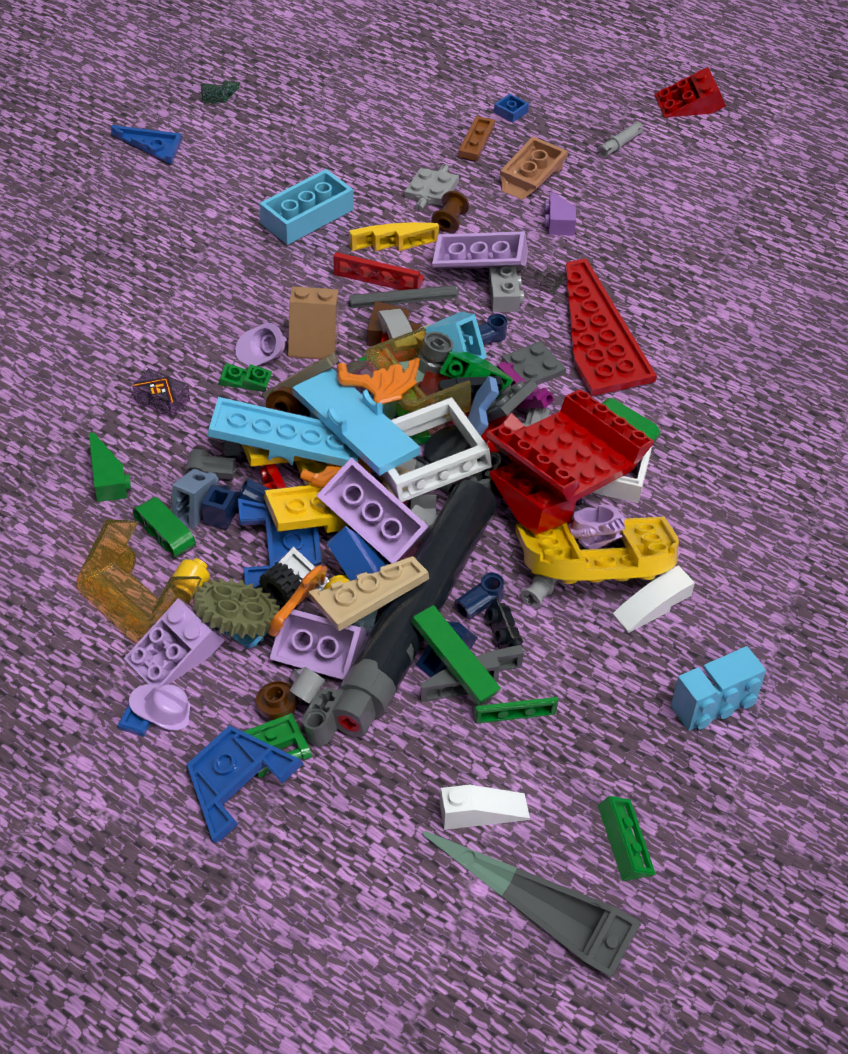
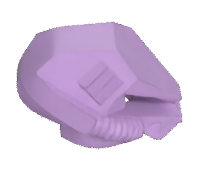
[568,504,625,549]

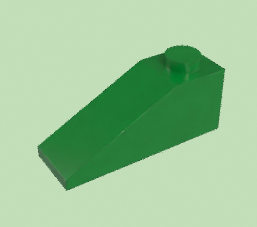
[89,432,131,502]

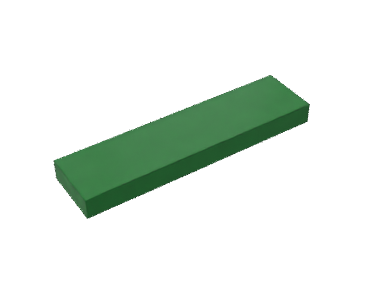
[411,605,501,705]

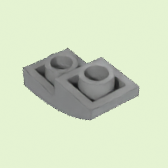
[378,309,417,350]

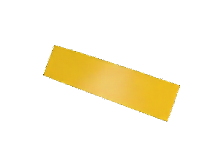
[349,222,439,251]

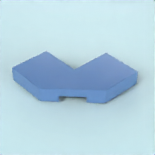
[468,376,499,436]

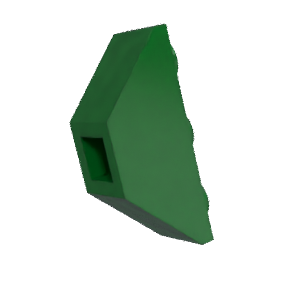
[439,351,513,398]

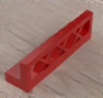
[333,252,424,290]

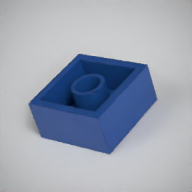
[494,94,529,123]

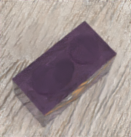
[132,368,190,418]

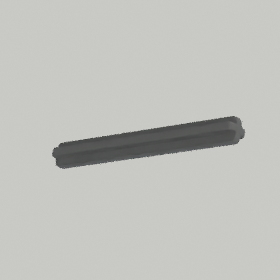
[349,285,459,308]

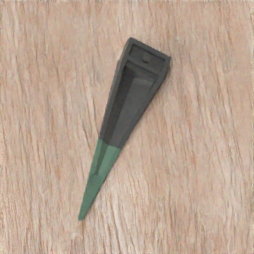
[423,831,642,978]

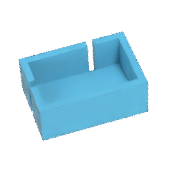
[671,646,766,731]

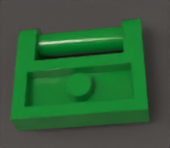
[243,713,312,778]

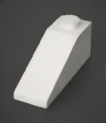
[440,785,530,830]

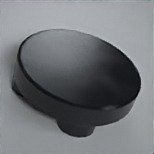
[424,426,472,463]

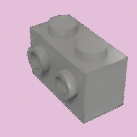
[488,266,524,312]

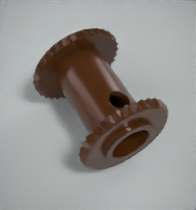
[431,191,470,233]

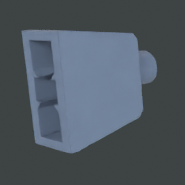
[172,469,219,530]

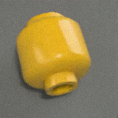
[171,558,210,598]

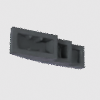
[420,645,524,702]

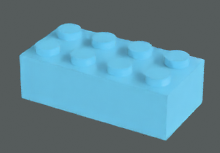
[259,169,353,245]

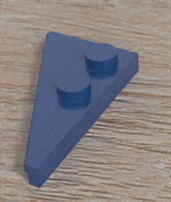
[111,125,182,164]

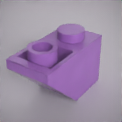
[544,192,576,236]

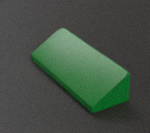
[472,697,559,724]
[598,796,656,881]

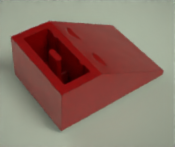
[654,67,726,118]
[489,463,576,535]

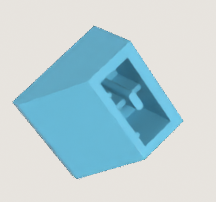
[422,312,487,359]

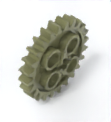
[193,578,280,639]

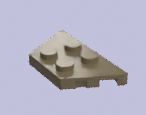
[262,352,339,400]

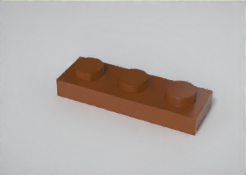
[458,116,495,161]

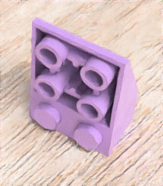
[124,598,225,686]

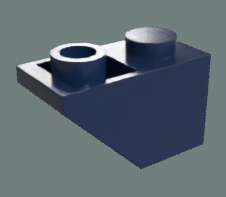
[201,485,240,530]

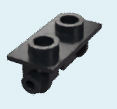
[485,597,523,649]

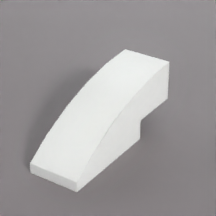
[613,565,695,633]

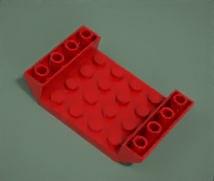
[486,389,654,504]

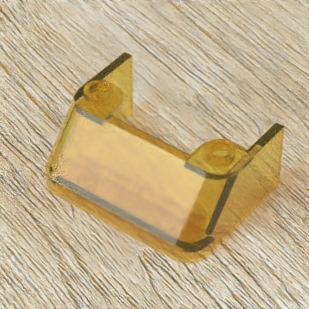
[365,327,471,417]
[77,520,202,641]

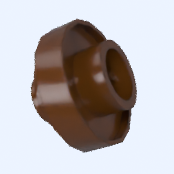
[266,386,302,415]
[256,681,297,720]

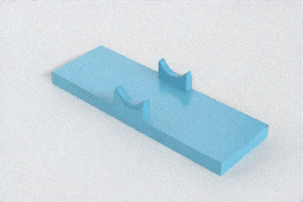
[292,368,420,476]
[208,397,359,466]

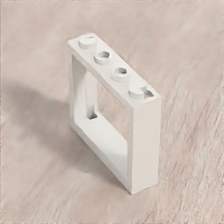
[382,397,492,502]

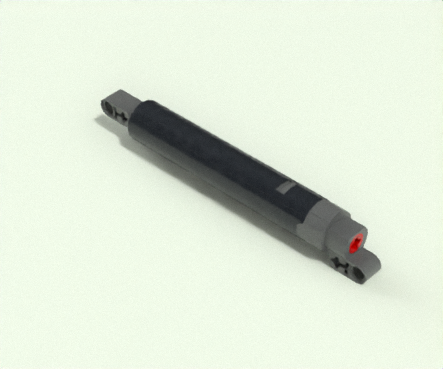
[302,452,503,746]

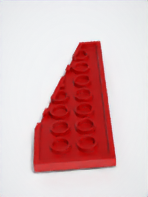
[565,258,657,396]

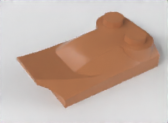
[500,136,568,200]

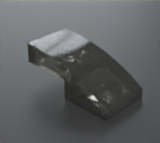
[517,262,565,294]

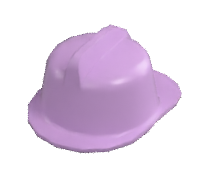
[235,323,287,366]
[129,684,190,731]

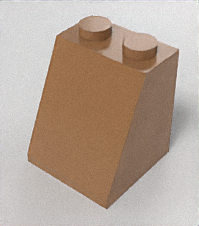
[288,286,339,359]

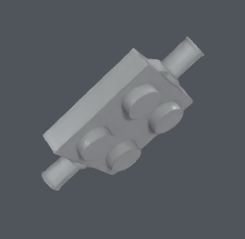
[405,164,459,212]

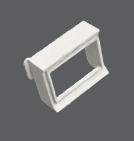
[592,447,652,503]

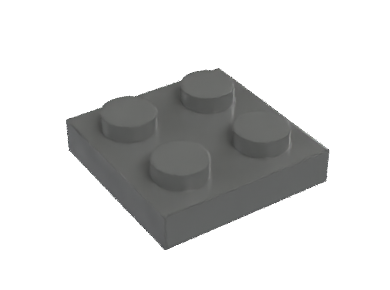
[502,341,566,385]
[486,379,538,422]

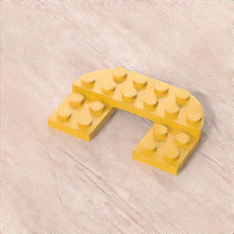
[242,444,349,533]
[516,517,679,584]

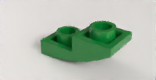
[218,363,272,391]

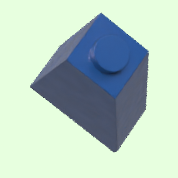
[327,526,386,581]

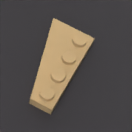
[309,556,429,631]

